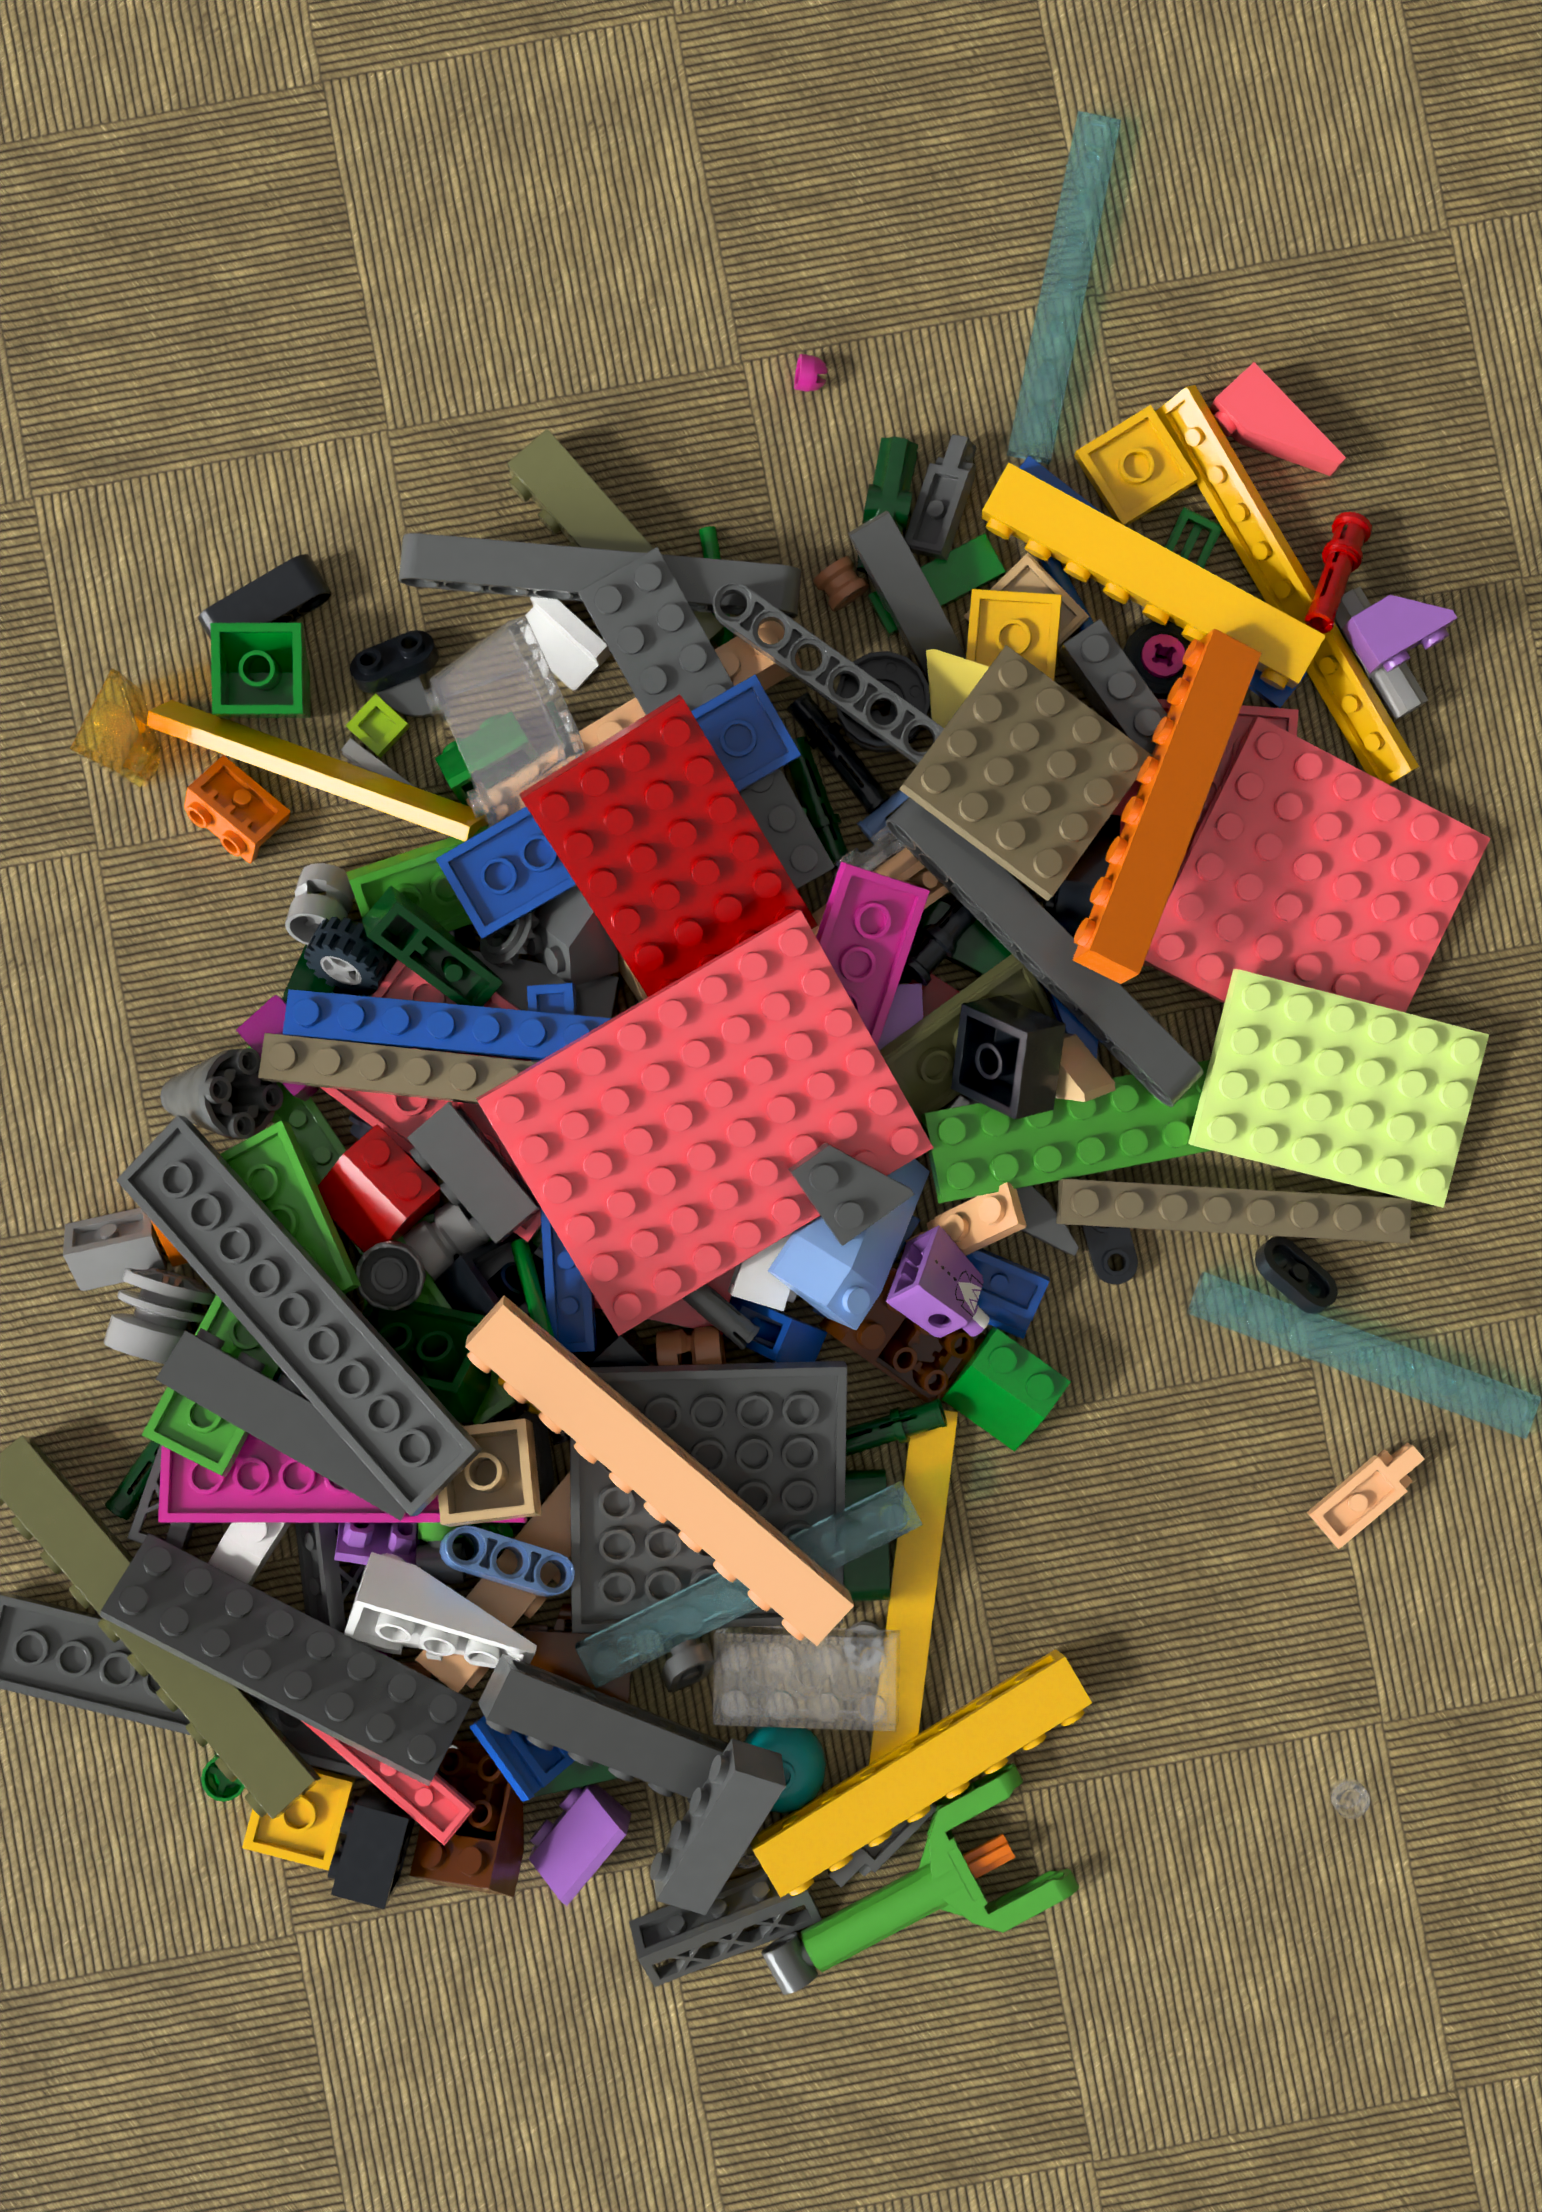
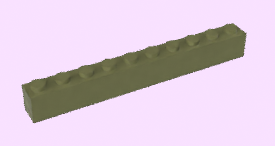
[0,1435,321,1819]

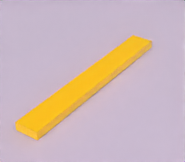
[146,700,489,841]
[868,1405,958,1764]

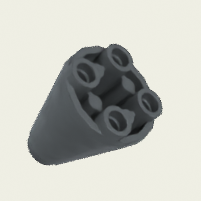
[160,1048,283,1139]

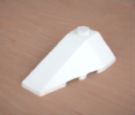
[344,1552,537,1668]

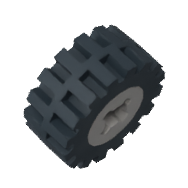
[304,917,393,996]

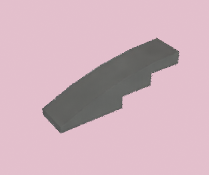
[848,511,966,685]

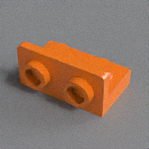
[184,755,291,864]

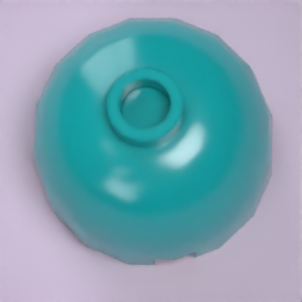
[743,1718,826,1813]

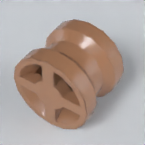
[813,556,869,611]

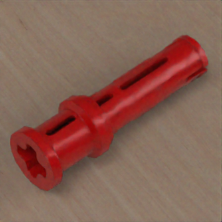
[1304,512,1372,634]

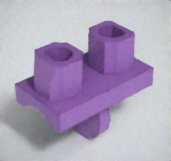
[334,1523,420,1565]

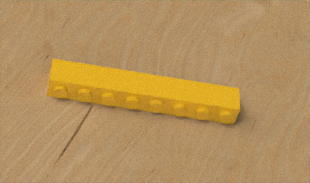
[982,462,1326,690]
[750,1649,1092,1898]

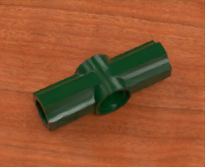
[857,436,918,575]

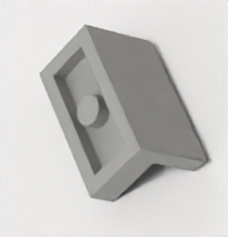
[63,1208,167,1291]

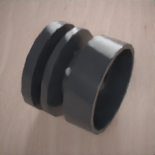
[836,651,930,753]

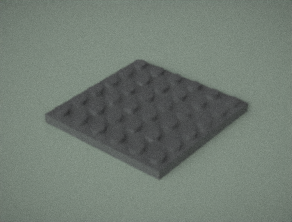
[570,1361,847,1633]

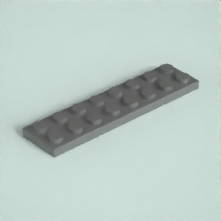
[578,547,835,889]
[100,1533,473,1787]

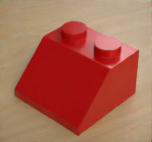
[318,1124,440,1253]

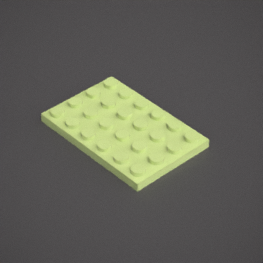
[1188,969,1489,1208]

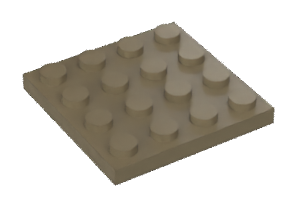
[899,645,1153,901]

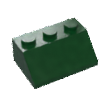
[362,1301,492,1424]

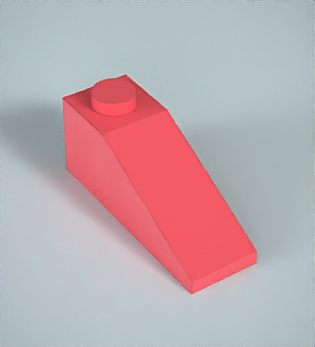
[1210,362,1346,476]

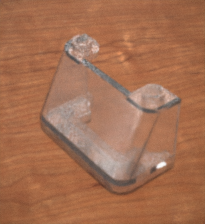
[424,616,585,828]

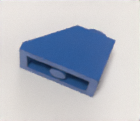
[723,1296,827,1362]

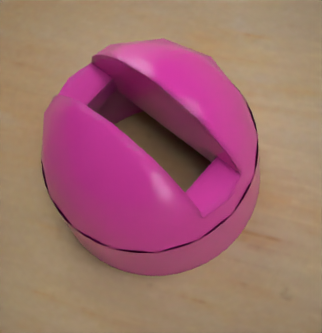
[794,354,828,392]

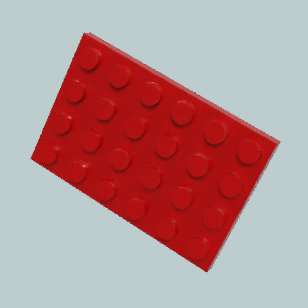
[519,694,818,997]

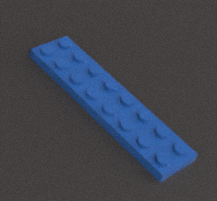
[436,674,801,939]

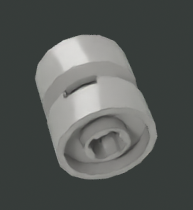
[285,863,355,945]
[403,1201,489,1280]

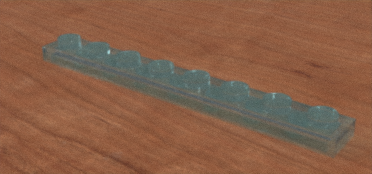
[1006,111,1121,464]
[1187,1272,1542,1439]
[575,1481,923,1689]

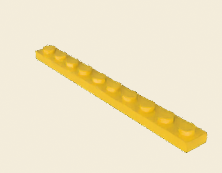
[1155,385,1419,785]

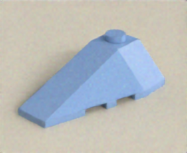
[768,1159,930,1331]

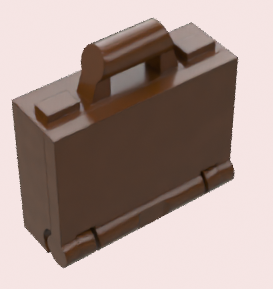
[523,1603,634,1704]

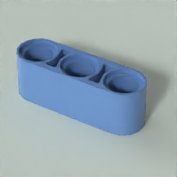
[439,1525,575,1597]

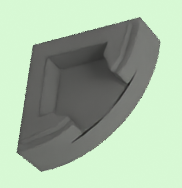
[378,676,435,718]

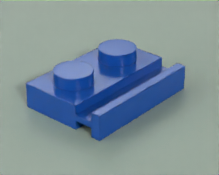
[966,1248,1050,1339]
[469,1716,575,1802]

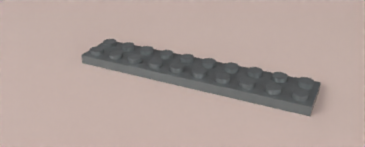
[116,1115,483,1517]
[0,1592,366,1778]

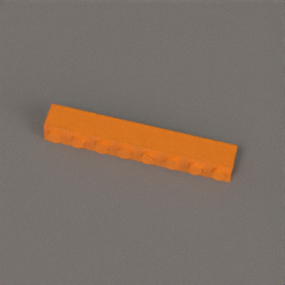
[1072,628,1262,984]

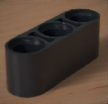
[198,554,332,640]

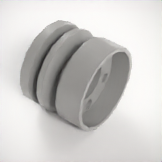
[103,1268,216,1364]

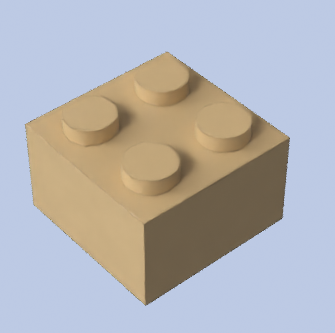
[438,1418,542,1527]

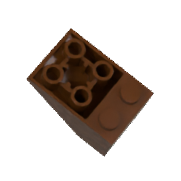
[819,1267,986,1403]
[409,1740,524,1897]

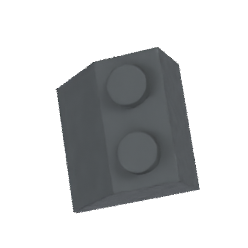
[527,886,619,986]

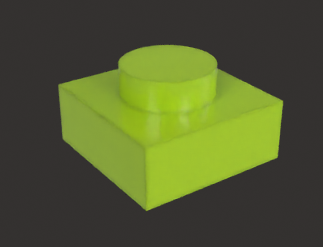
[345,694,410,759]

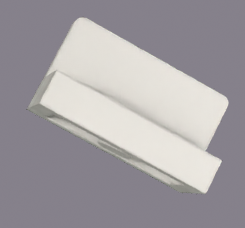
[511,597,611,691]

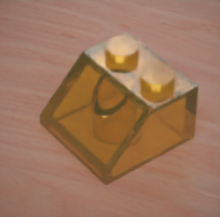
[70,668,161,788]

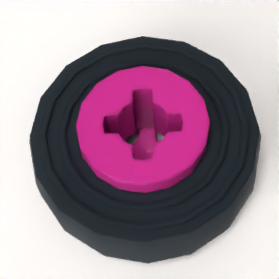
[1123,622,1191,699]

